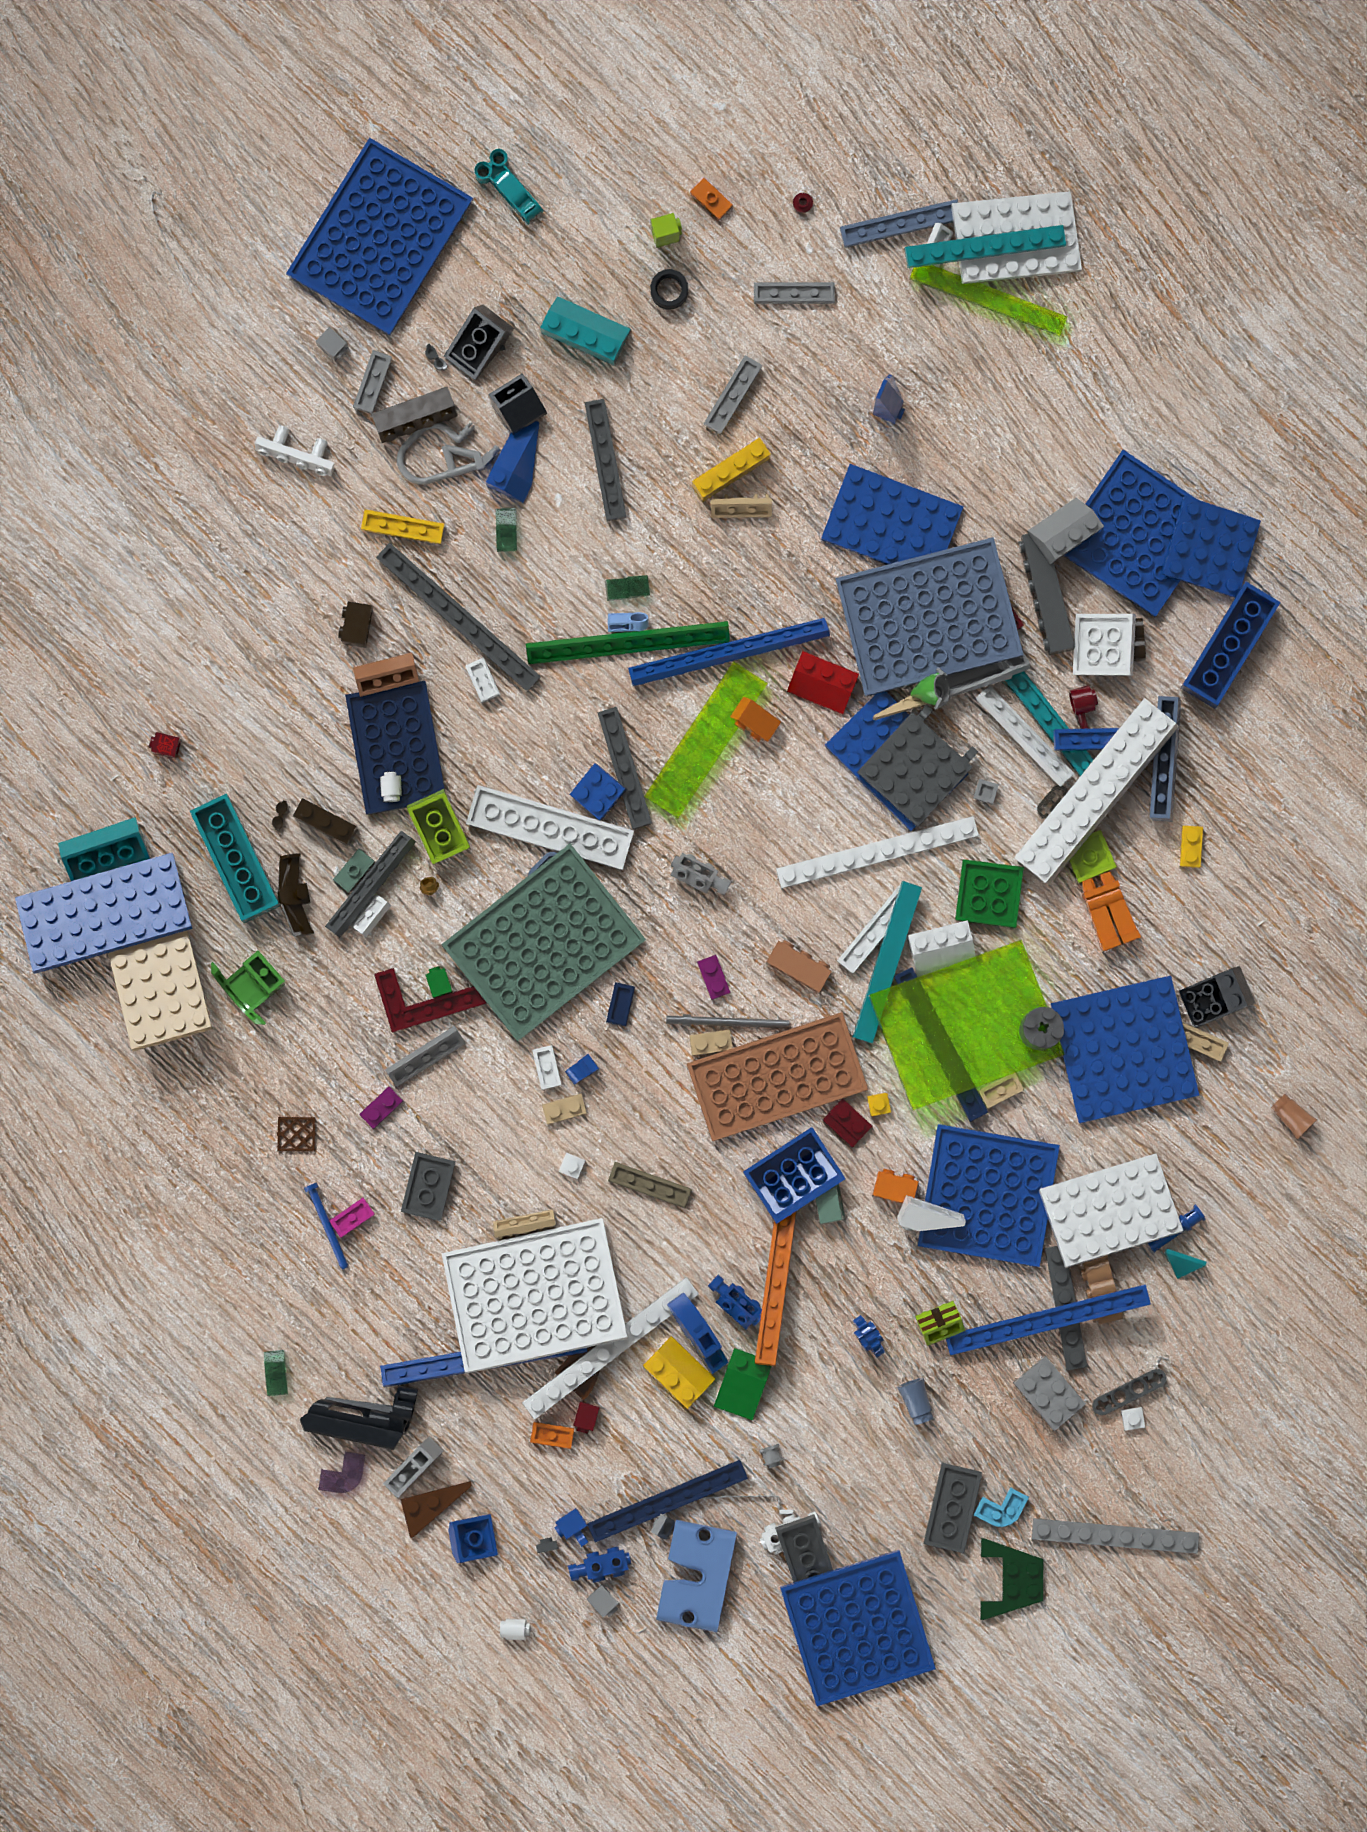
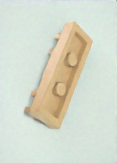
[711,494,772,518]
[493,1209,556,1241]

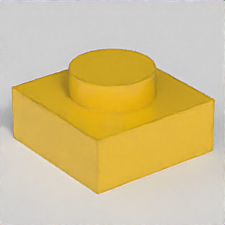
[867,1093,891,1117]

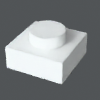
[559,1153,586,1179]
[1121,1407,1145,1431]

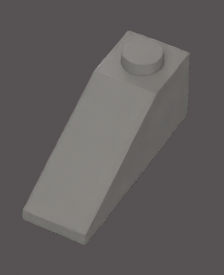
[383,1436,444,1498]

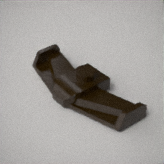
[277,853,314,936]

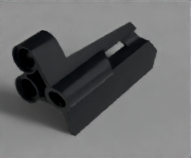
[300,1385,418,1450]

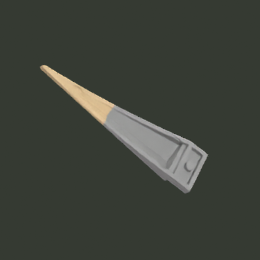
[873,652,1030,720]

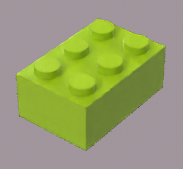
[407,789,470,864]

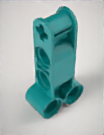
[474,149,544,225]

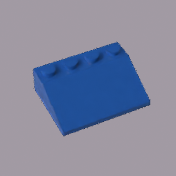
[743,1127,846,1224]

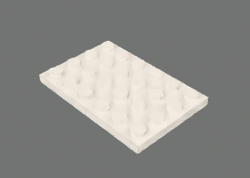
[951,191,1082,284]
[1039,1153,1183,1268]

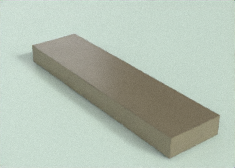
[608,1162,692,1209]

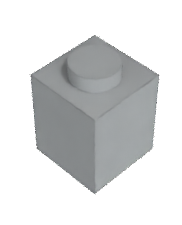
[316,327,348,362]
[586,1585,619,1618]

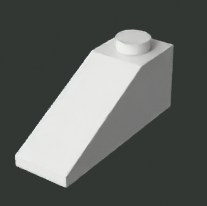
[897,1195,966,1231]

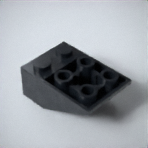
[1179,966,1256,1028]

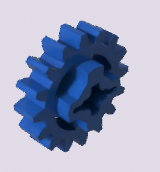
[853,1315,885,1358]

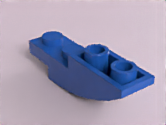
[667,1293,729,1374]

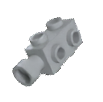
[671,853,732,895]

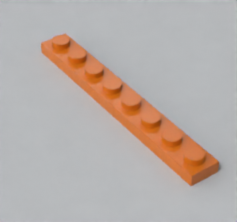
[755,1211,797,1367]

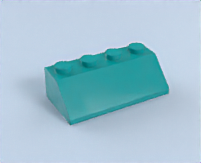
[540,296,631,366]
[58,817,151,881]

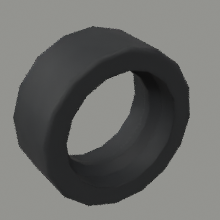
[650,269,688,310]

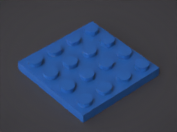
[1161,496,1261,598]

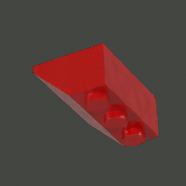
[787,651,859,715]

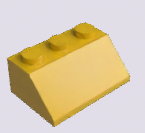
[643,1336,716,1409]

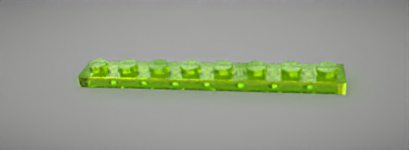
[909,265,1068,337]

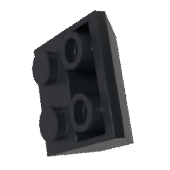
[488,374,547,435]

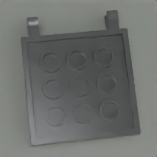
[857,705,978,828]

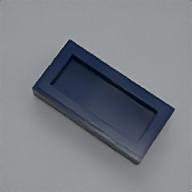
[606,982,635,1027]

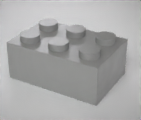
[1013,1356,1086,1431]

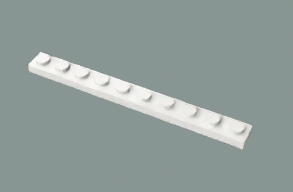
[776,816,979,889]
[522,1277,699,1419]

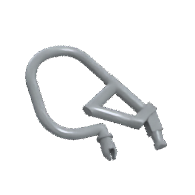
[397,422,501,485]

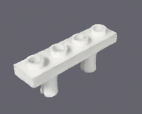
[255,425,335,476]

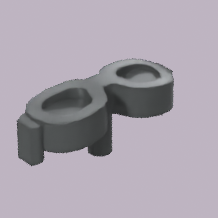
[425,344,448,371]

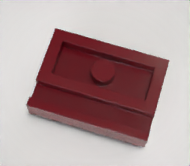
[822,1098,872,1148]

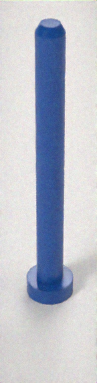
[304,1182,348,1270]

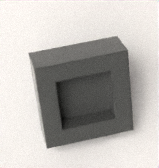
[536,1537,558,1553]

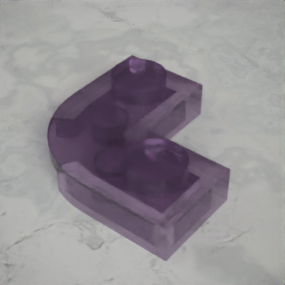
[318,1451,366,1493]

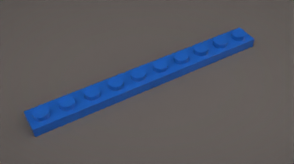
[628,618,830,686]
[946,1284,1151,1355]
[380,1348,588,1387]

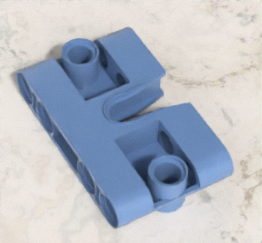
[656,1520,737,1632]

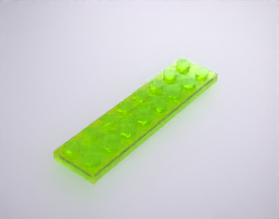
[644,661,768,819]

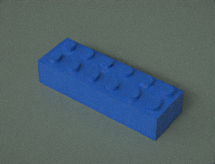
[1181,582,1281,709]

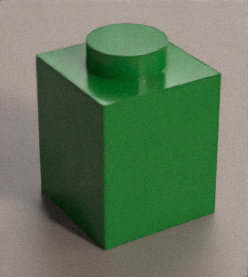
[425,966,453,998]

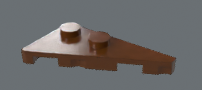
[400,1481,472,1538]

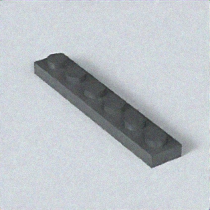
[584,399,626,521]
[597,707,652,830]
[325,831,416,938]
[1045,1246,1087,1370]

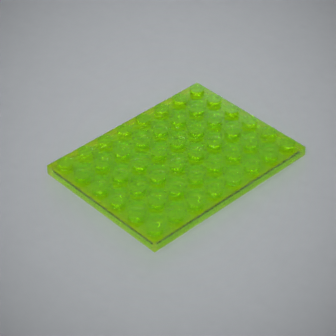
[869,940,1065,1111]

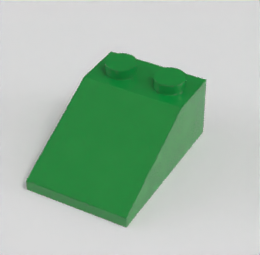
[713,1348,772,1420]

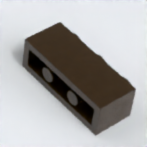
[293,798,358,847]

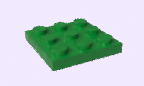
[955,859,1024,928]

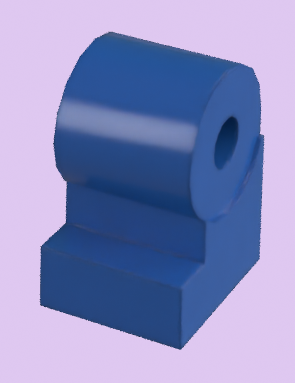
[565,1054,599,1085]

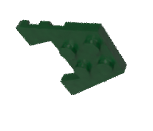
[980,1538,1043,1620]

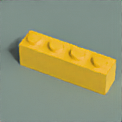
[692,437,771,502]

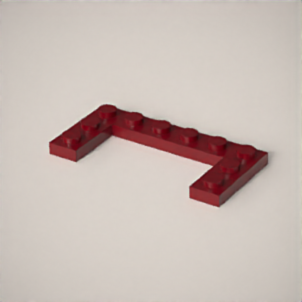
[374,968,487,1033]

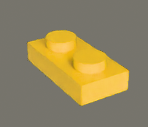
[1179,825,1203,868]

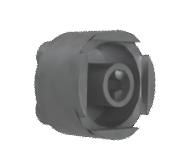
[1019,1007,1064,1051]

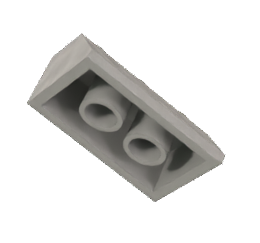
[1027,498,1104,564]

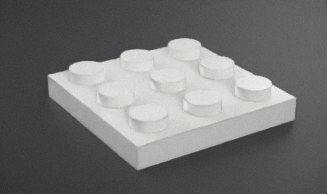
[1073,614,1136,676]

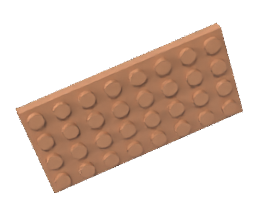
[686,1012,868,1142]

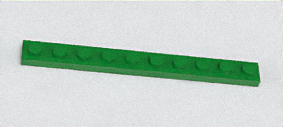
[526,621,730,664]

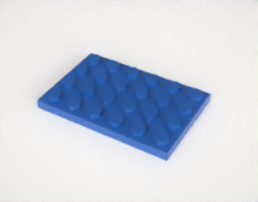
[821,464,964,565]
[825,691,969,832]

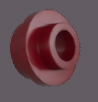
[793,193,813,213]

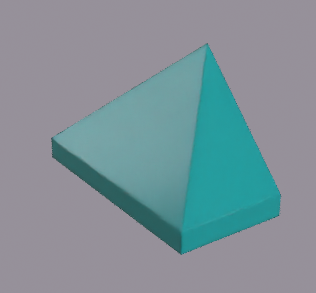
[1164,1249,1207,1279]

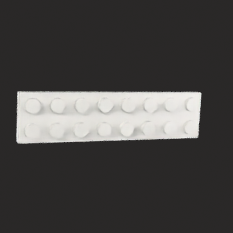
[466,785,634,871]

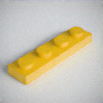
[361,509,445,545]

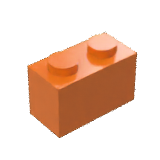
[730,697,781,742]
[872,1168,919,1204]

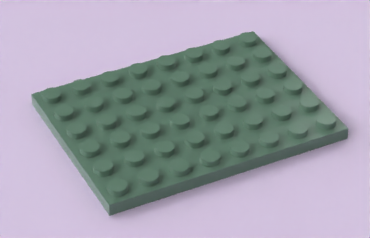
[441,843,646,1041]

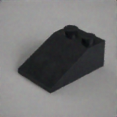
[444,304,514,380]

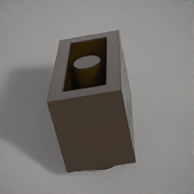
[338,601,373,648]

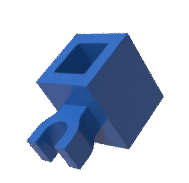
[554,1508,589,1547]

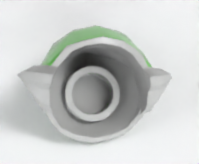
[911,668,950,710]

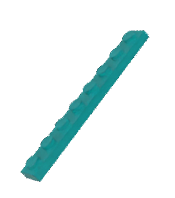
[904,225,1067,268]

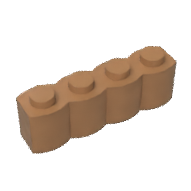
[1080,1256,1123,1325]

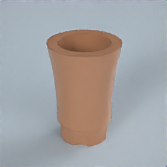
[1271,1094,1318,1140]

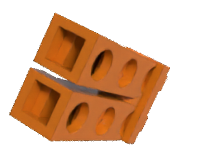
[1082,871,1141,952]

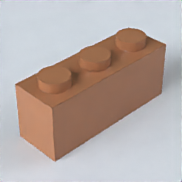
[353,653,419,697]
[766,940,832,994]

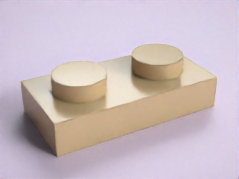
[689,1030,732,1056]
[978,1072,1024,1109]
[542,1094,587,1125]

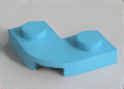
[973,1487,1029,1527]

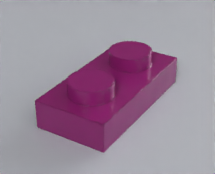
[697,955,731,1000]
[359,1086,403,1129]

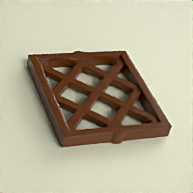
[277,1117,316,1151]

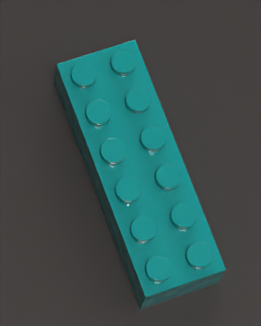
[190,793,281,923]

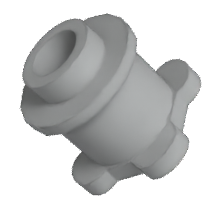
[759,1444,784,1469]

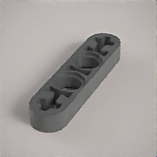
[1092,1369,1167,1415]

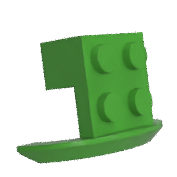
[211,950,285,1025]

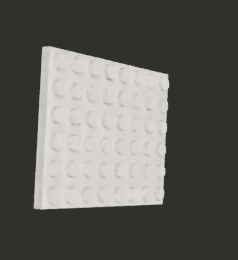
[442,1218,628,1374]

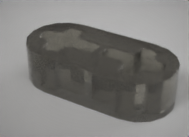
[1036,785,1068,820]

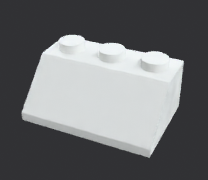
[907,920,977,977]

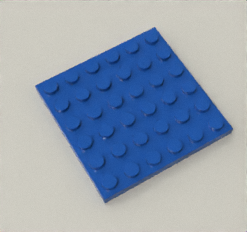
[1064,450,1198,618]
[1051,975,1200,1123]
[917,1124,1060,1267]
[780,1550,936,1706]

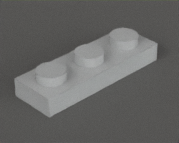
[353,350,392,414]

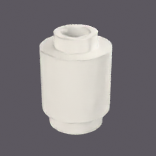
[380,772,402,802]
[500,1619,531,1640]

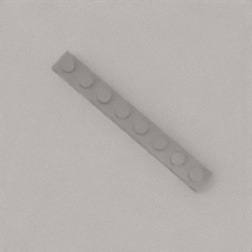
[1031,1518,1199,1554]

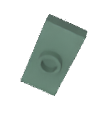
[333,849,375,893]

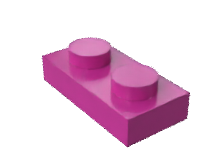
[330,1197,375,1238]

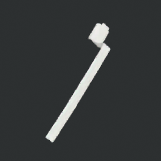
[702,1495,795,1515]

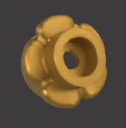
[419,877,439,895]

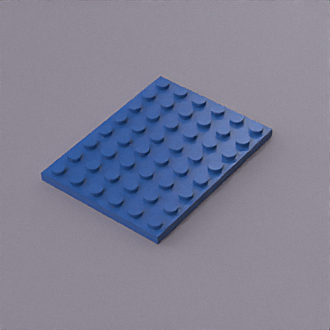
[286,137,473,336]

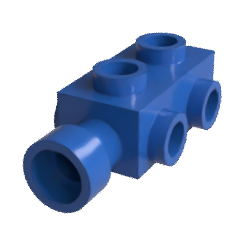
[707,1274,762,1330]
[568,1546,631,1583]

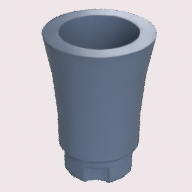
[897,1378,933,1425]

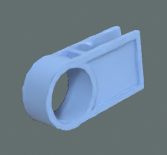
[608,612,649,632]

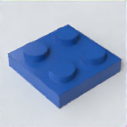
[569,763,627,821]

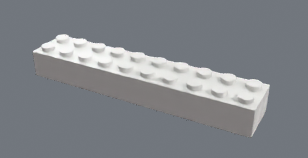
[1014,698,1179,885]

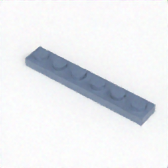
[840,199,958,248]

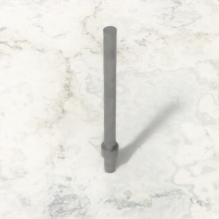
[666,1014,789,1028]

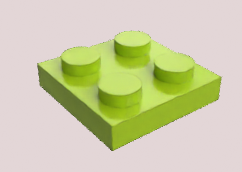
[1069,830,1117,884]

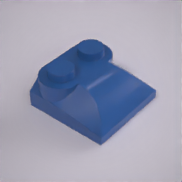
[448,1514,498,1563]

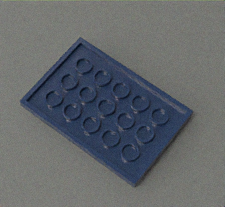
[345,681,445,815]

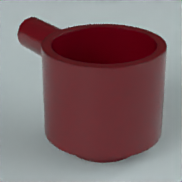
[1069,685,1098,729]

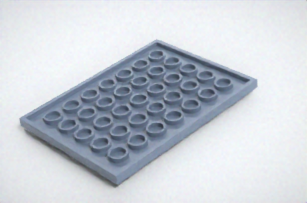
[835,537,1024,697]

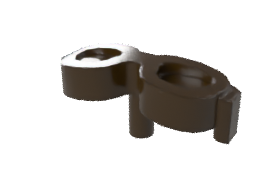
[272,800,288,831]

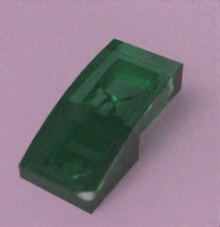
[495,508,517,552]
[605,575,650,601]
[264,1350,288,1396]

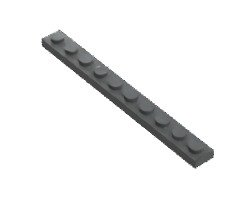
[376,542,541,692]

